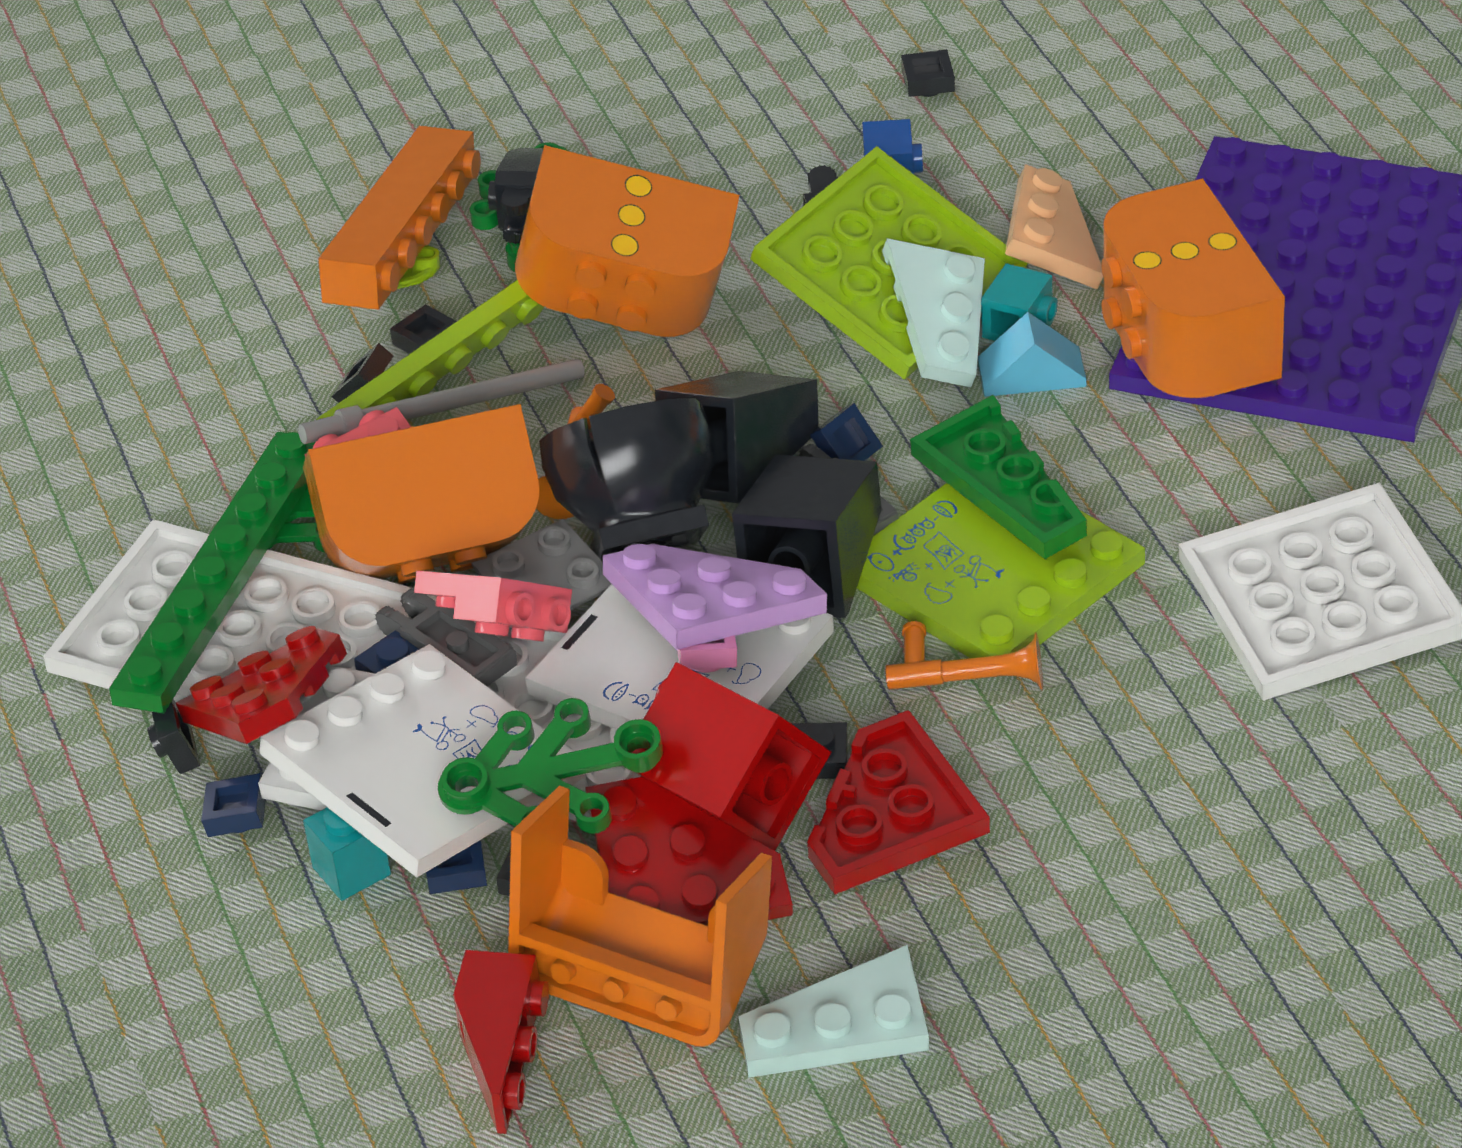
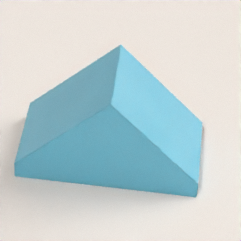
[978,312,1086,397]

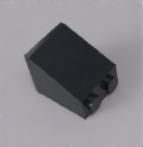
[655,371,819,504]
[732,455,882,618]

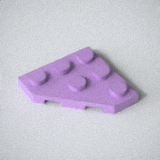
[603,544,827,650]

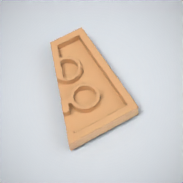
[1005,164,1103,289]

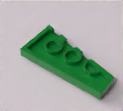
[910,395,1087,559]

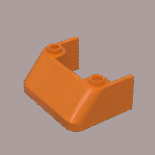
[508,786,772,1047]

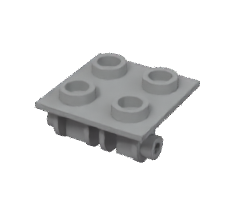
[471,519,611,610]

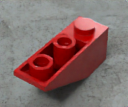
[453,950,549,1134]

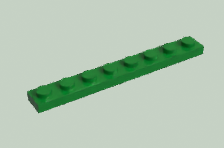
[109,432,315,714]

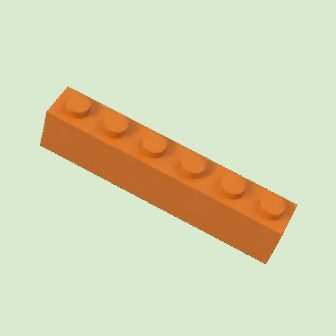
[318,126,481,310]

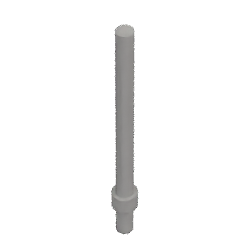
[298,359,585,444]

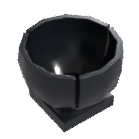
[539,398,715,562]

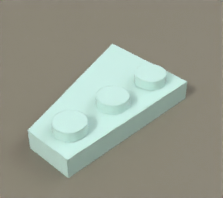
[882,238,985,387]
[738,945,929,1078]

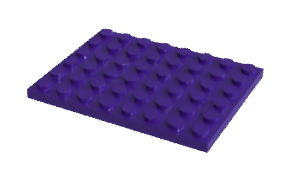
[1109,136,1462,443]

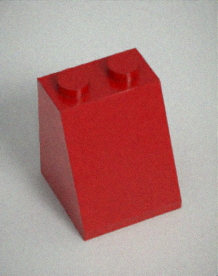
[632,662,831,851]

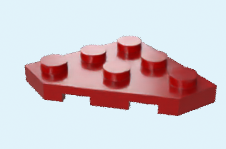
[175,626,347,744]
[807,710,990,895]
[585,776,793,926]

